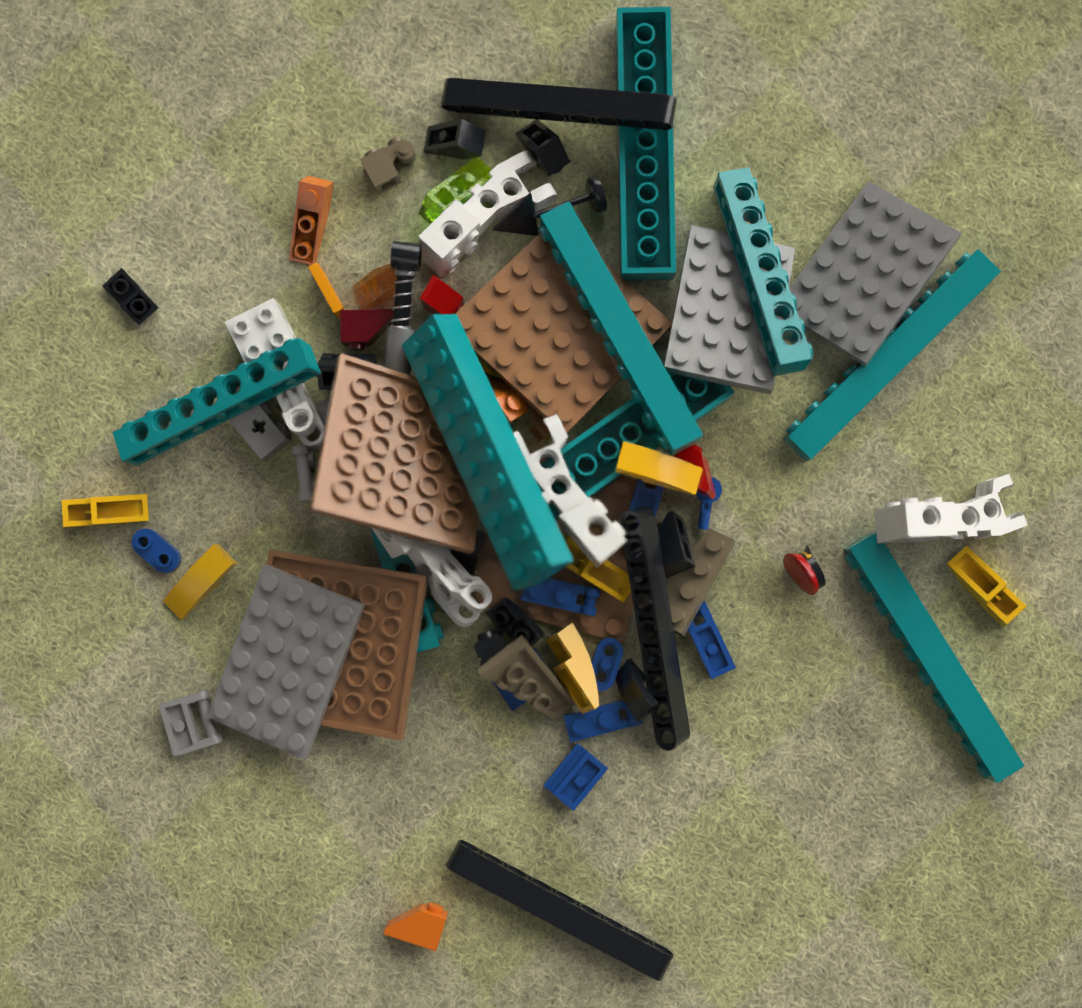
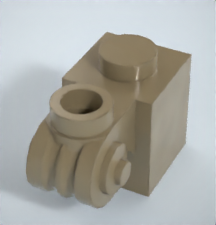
[360,136,416,195]

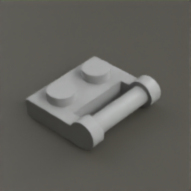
[292,445,317,504]
[159,689,223,757]

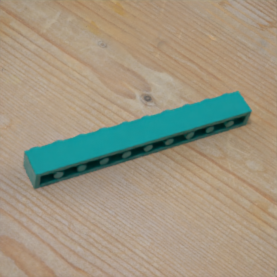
[538,201,703,456]
[783,249,1001,462]
[844,532,1025,783]

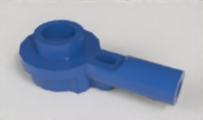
[696,477,722,530]

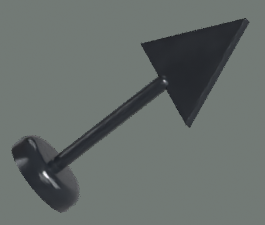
[492,175,607,236]

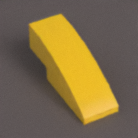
[616,441,702,496]
[61,494,149,528]
[562,534,631,603]
[163,544,238,620]
[946,546,1027,628]
[545,623,599,714]

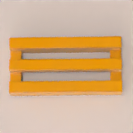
[308,263,345,318]

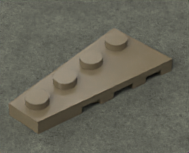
[650,529,735,636]
[477,635,575,720]

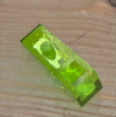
[418,157,492,224]

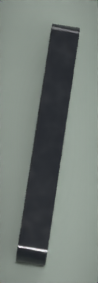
[441,78,677,130]
[620,506,690,751]
[446,840,674,981]

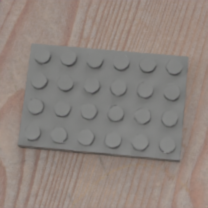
[789,181,961,366]
[664,225,795,395]
[208,564,365,760]

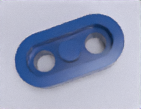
[131,529,181,573]
[591,638,623,691]

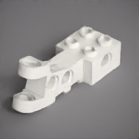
[418,150,558,278]
[225,298,325,450]
[513,414,627,568]
[874,474,1027,543]
[372,528,492,627]

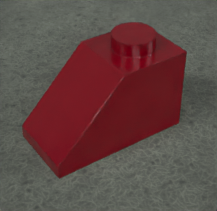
[340,309,394,351]

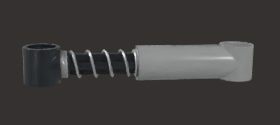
[384,241,422,375]

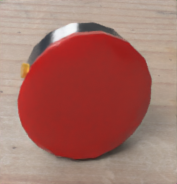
[783,545,826,595]

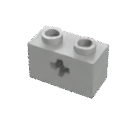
[229,402,291,462]

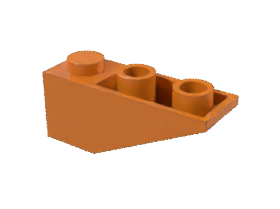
[289,176,334,265]

